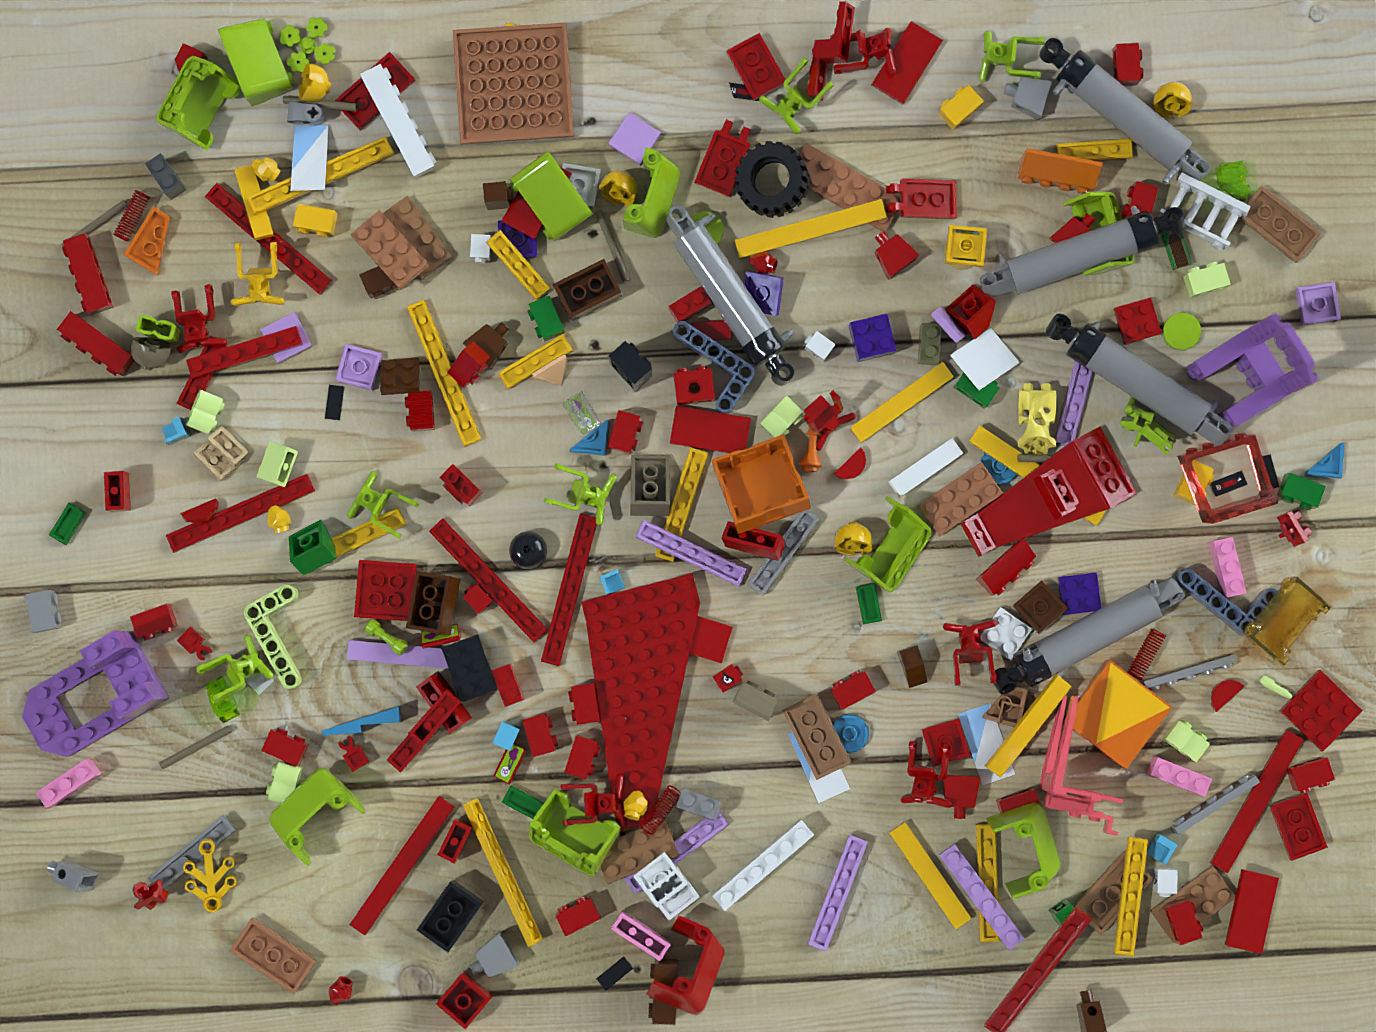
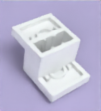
[633,852,700,920]

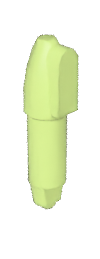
[1259,675,1293,699]

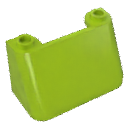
[218,18,295,107]
[156,56,241,151]
[623,147,680,238]
[509,151,593,241]
[529,789,620,877]

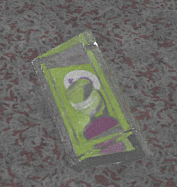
[563,392,602,435]

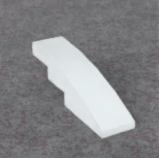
[888,438,963,498]

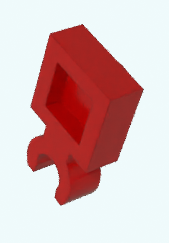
[176,627,212,661]
[338,736,370,772]

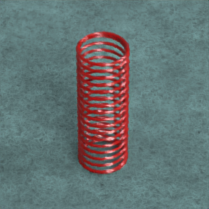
[113,190,150,242]
[1127,628,1166,680]
[639,785,681,835]

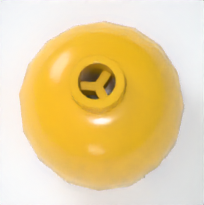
[298,63,331,102]
[1153,82,1192,118]
[599,170,638,207]
[834,521,872,556]

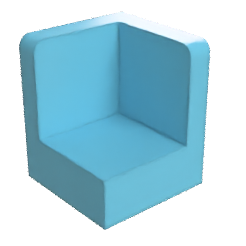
[162,417,190,445]
[600,570,625,595]
[493,721,521,750]
[1147,833,1177,865]

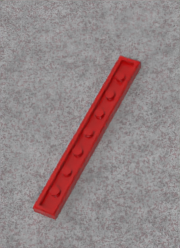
[204,183,332,295]
[166,474,316,553]
[541,513,597,667]
[429,518,548,642]
[1210,729,1304,873]
[349,796,455,935]
[984,906,1092,1032]

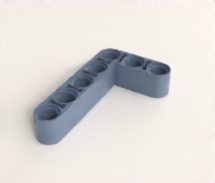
[673,321,755,414]
[1175,569,1281,636]

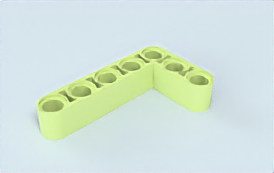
[244,585,302,689]

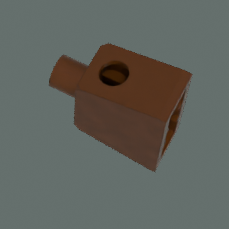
[463,322,509,369]
[1077,990,1107,1032]

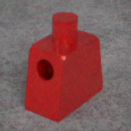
[1049,213,1095,243]
[875,231,919,280]
[942,775,980,819]

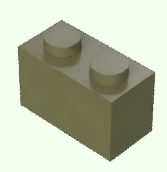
[918,323,941,365]

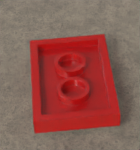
[726,33,786,101]
[1269,792,1328,861]

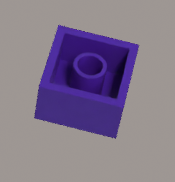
[848,314,896,362]

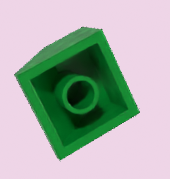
[289,520,336,576]

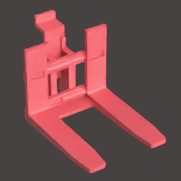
[1039,695,1124,836]

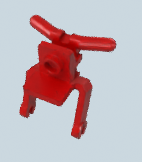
[830,28,896,74]
[171,284,227,353]
[803,390,856,451]
[943,620,997,686]
[901,741,953,808]
[561,774,627,828]

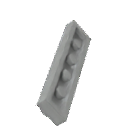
[747,510,820,596]
[1140,654,1238,691]
[1170,774,1260,834]
[147,815,236,890]

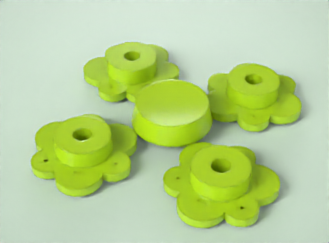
[279,17,335,73]

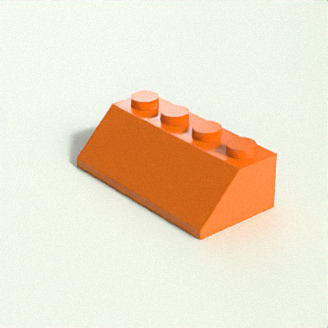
[1017,148,1103,194]

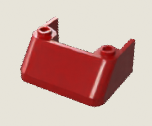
[646,915,725,1015]

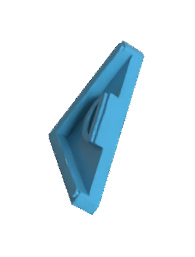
[570,420,609,456]
[1305,443,1344,479]

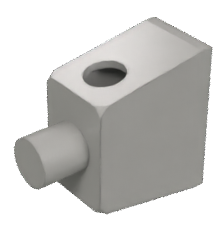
[1003,77,1052,120]
[47,861,99,892]
[469,931,519,977]

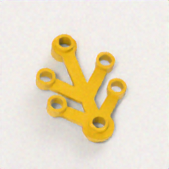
[183,838,237,913]

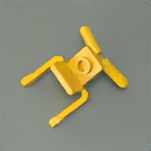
[231,242,285,306]

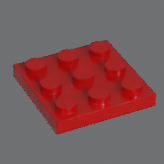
[354,560,417,621]
[1279,670,1363,752]

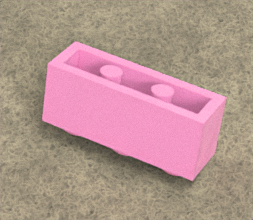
[1208,537,1246,598]
[1146,756,1212,797]
[36,758,101,809]
[611,910,671,961]

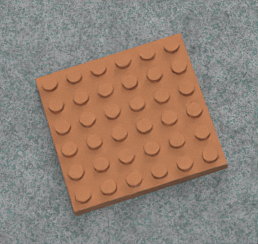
[453,22,574,145]

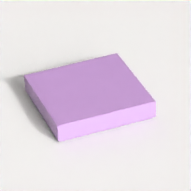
[608,113,661,165]
[1295,282,1341,326]
[931,306,967,343]
[260,312,312,364]
[335,344,383,391]

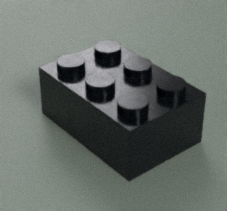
[608,341,652,392]
[441,634,498,703]
[416,879,484,952]

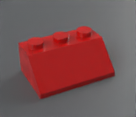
[976,539,1036,596]

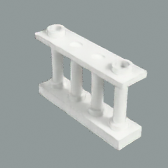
[1158,173,1251,251]

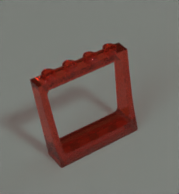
[1177,433,1278,524]

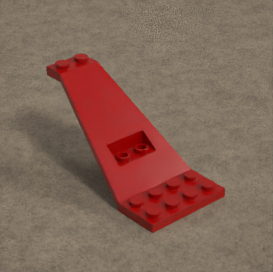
[960,426,1137,557]

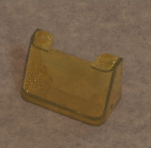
[1245,576,1332,667]

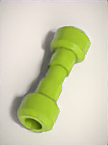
[365,619,408,655]

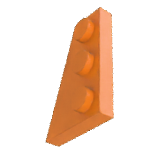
[123,206,171,275]

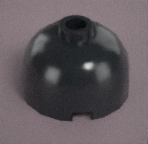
[509,531,547,570]

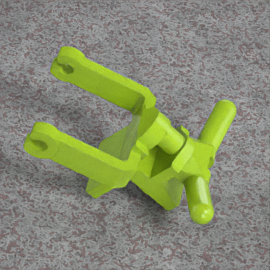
[979,30,1045,82]
[759,58,834,134]
[1120,397,1176,454]
[544,463,617,526]
[347,471,419,539]
[196,634,273,704]

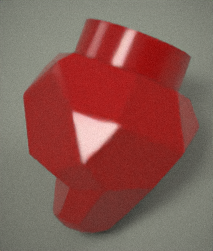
[749,252,778,274]
[329,976,353,1005]

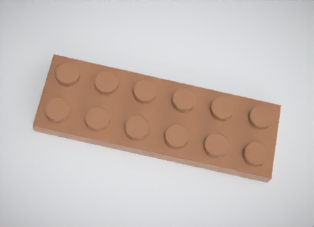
[787,143,901,232]

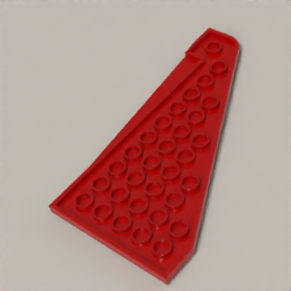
[581,573,701,831]

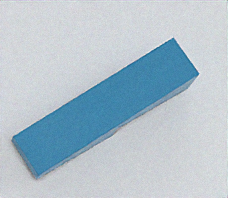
[322,706,402,735]

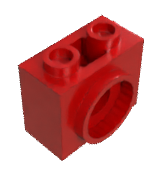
[673,366,715,405]
[439,464,483,506]

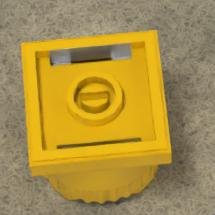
[944,225,987,270]

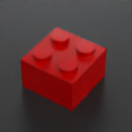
[436,970,493,1030]

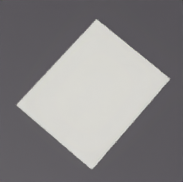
[950,328,1020,390]

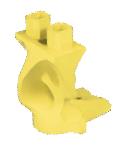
[1018,383,1056,455]

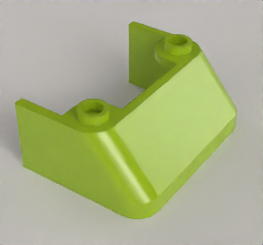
[1063,192,1135,276]
[844,496,932,592]
[269,768,365,867]
[986,802,1061,899]

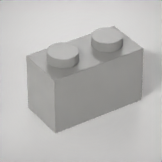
[25,590,62,633]
[676,789,722,822]

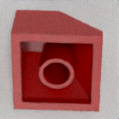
[945,284,996,339]

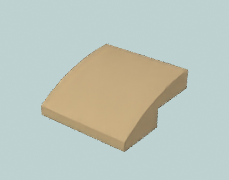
[193,426,249,482]

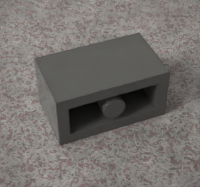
[145,153,187,200]

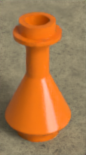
[799,429,822,472]

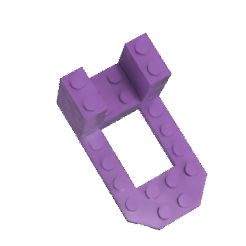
[1186,313,1319,428]
[22,630,170,757]

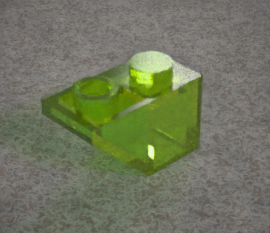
[1215,161,1250,202]
[205,676,240,724]

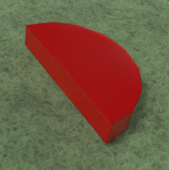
[834,447,866,479]
[181,498,219,525]
[1211,680,1245,712]

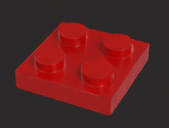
[1113,297,1162,345]
[921,718,970,767]

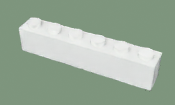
[360,64,436,179]
[712,819,814,911]

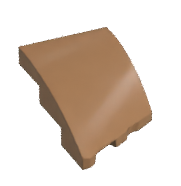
[982,687,1043,734]

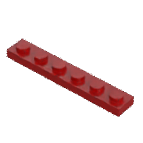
[186,326,303,379]

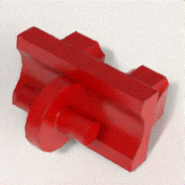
[1277,510,1312,547]
[133,879,168,910]

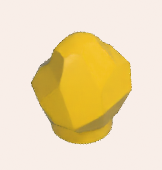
[252,158,281,183]
[267,505,291,534]
[624,791,648,820]

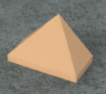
[532,354,567,386]

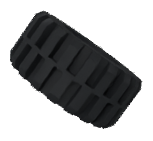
[734,141,810,218]

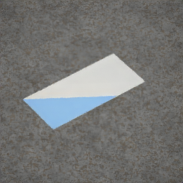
[291,125,328,191]
[958,703,1015,785]
[788,732,850,803]

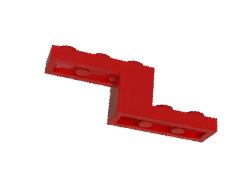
[807,1,855,101]
[387,689,462,773]

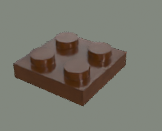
[380,358,420,395]
[1013,580,1068,635]

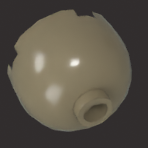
[131,337,171,371]

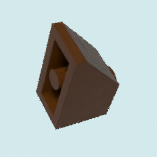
[897,645,927,688]

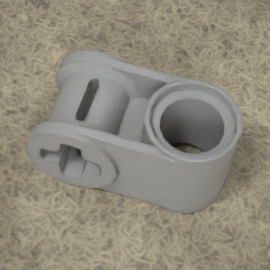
[287,102,325,125]

